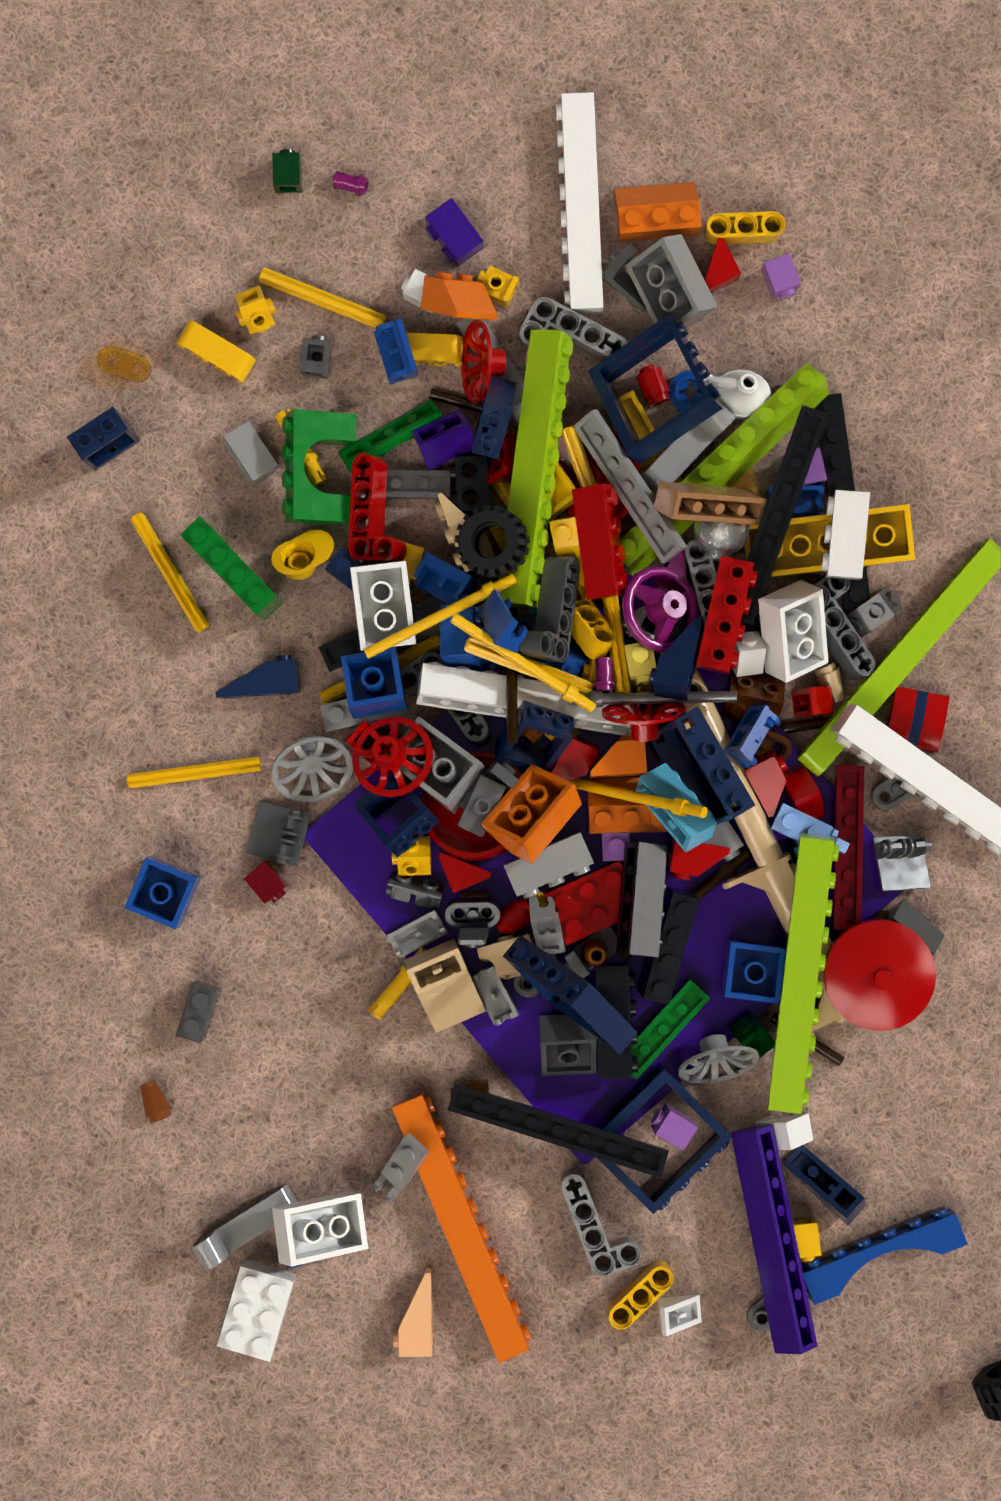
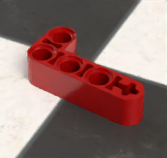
[348,453,407,563]

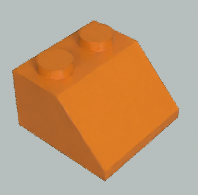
[420,271,497,320]
[589,735,647,779]

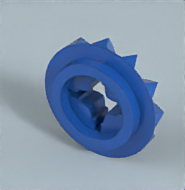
[668,370,704,412]

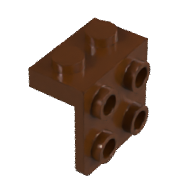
[722,666,785,728]

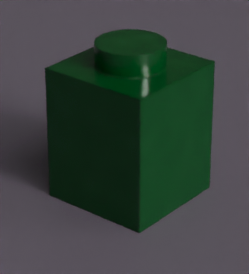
[272,149,303,193]
[728,1011,775,1058]

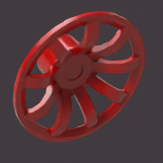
[461,320,506,403]
[602,703,686,742]
[352,717,433,797]

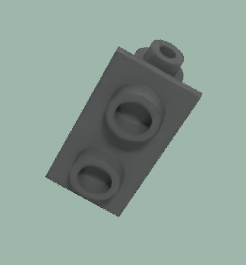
[386,871,445,909]

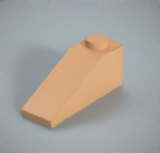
[393,1267,433,1357]

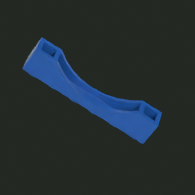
[802,1207,968,1305]

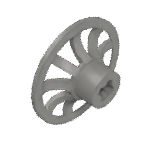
[271,736,353,802]
[678,1034,760,1084]

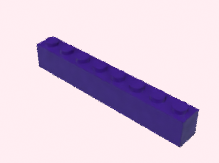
[731,1125,818,1354]

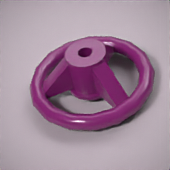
[622,566,699,653]

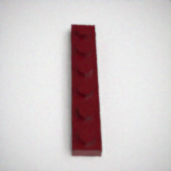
[832,765,864,930]

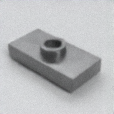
[457,775,506,837]

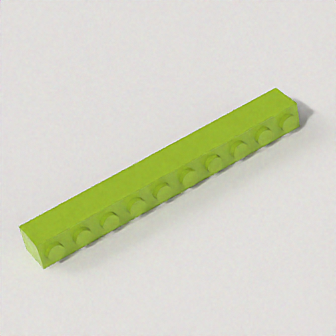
[499,330,573,608]
[620,363,829,577]
[768,833,839,1114]

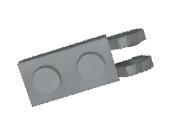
[372,1133,429,1204]

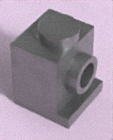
[299,335,333,379]

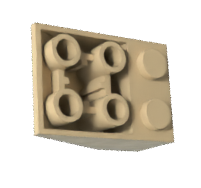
[434,493,495,576]
[404,938,486,1033]

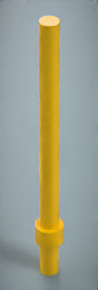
[363,573,517,659]
[450,613,596,713]
[570,778,707,818]

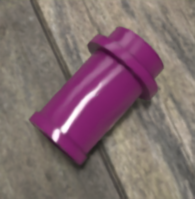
[333,171,369,196]
[593,657,615,693]

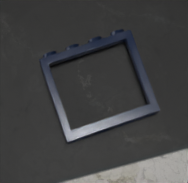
[588,315,723,464]
[647,707,755,825]
[503,935,637,1055]
[595,1062,732,1214]

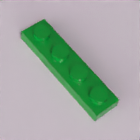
[338,399,443,473]
[633,979,710,1079]

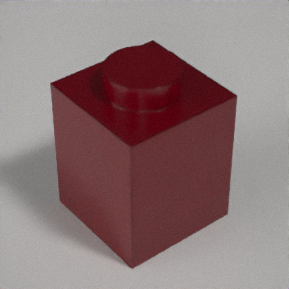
[244,860,288,904]

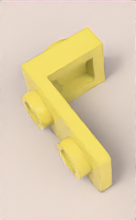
[624,643,657,693]

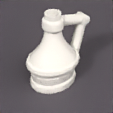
[707,369,772,420]

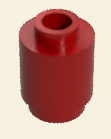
[636,364,670,407]
[496,898,531,935]

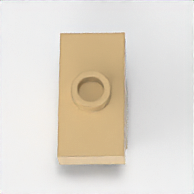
[477,934,536,980]

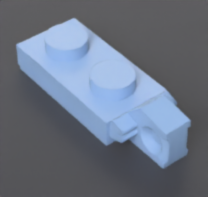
[771,803,850,854]

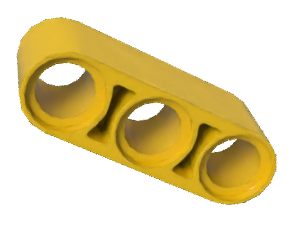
[704,211,785,244]
[176,320,257,384]
[406,333,463,366]
[571,586,615,660]
[607,1260,673,1330]

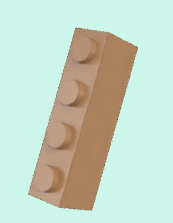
[653,481,767,525]

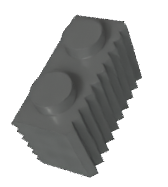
[176,980,222,1043]

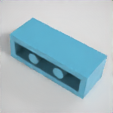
[636,763,717,852]

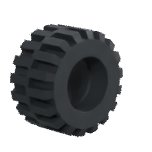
[455,505,530,579]
[972,1361,1001,1421]

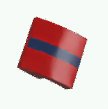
[886,686,950,753]

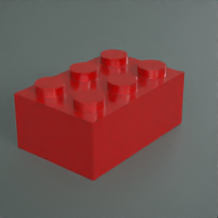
[543,861,623,945]

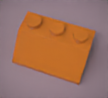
[614,182,702,243]
[481,764,582,864]
[587,777,668,834]

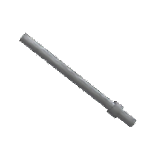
[569,691,737,707]

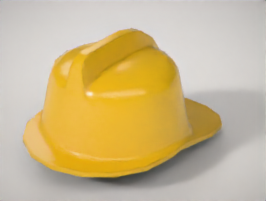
[271,530,334,580]

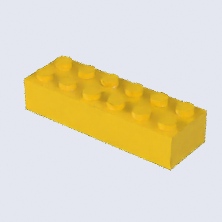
[742,504,915,578]

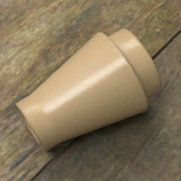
[814,661,846,703]

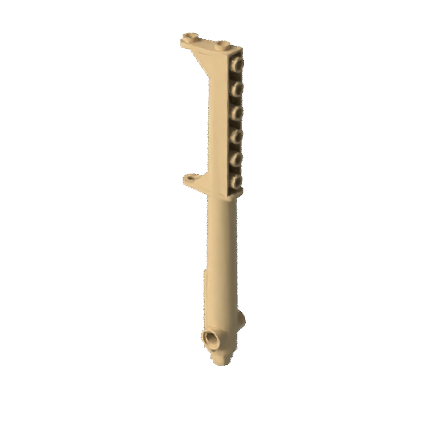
[657,652,847,1035]

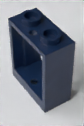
[472,376,517,459]
[67,406,140,471]
[495,700,574,772]
[353,772,439,858]

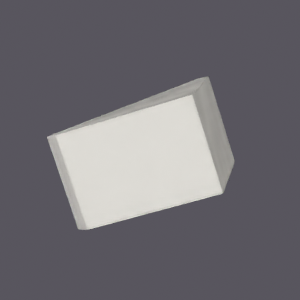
[755,1113,813,1150]
[657,1295,702,1336]

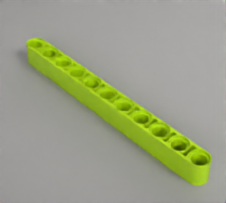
[796,538,1001,777]

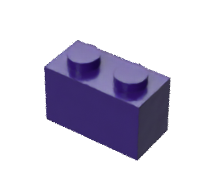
[425,198,484,267]
[411,408,474,470]

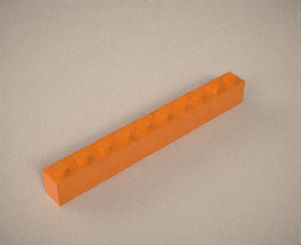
[392,1091,532,1363]

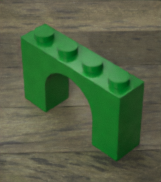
[282,409,356,526]
[180,516,284,621]

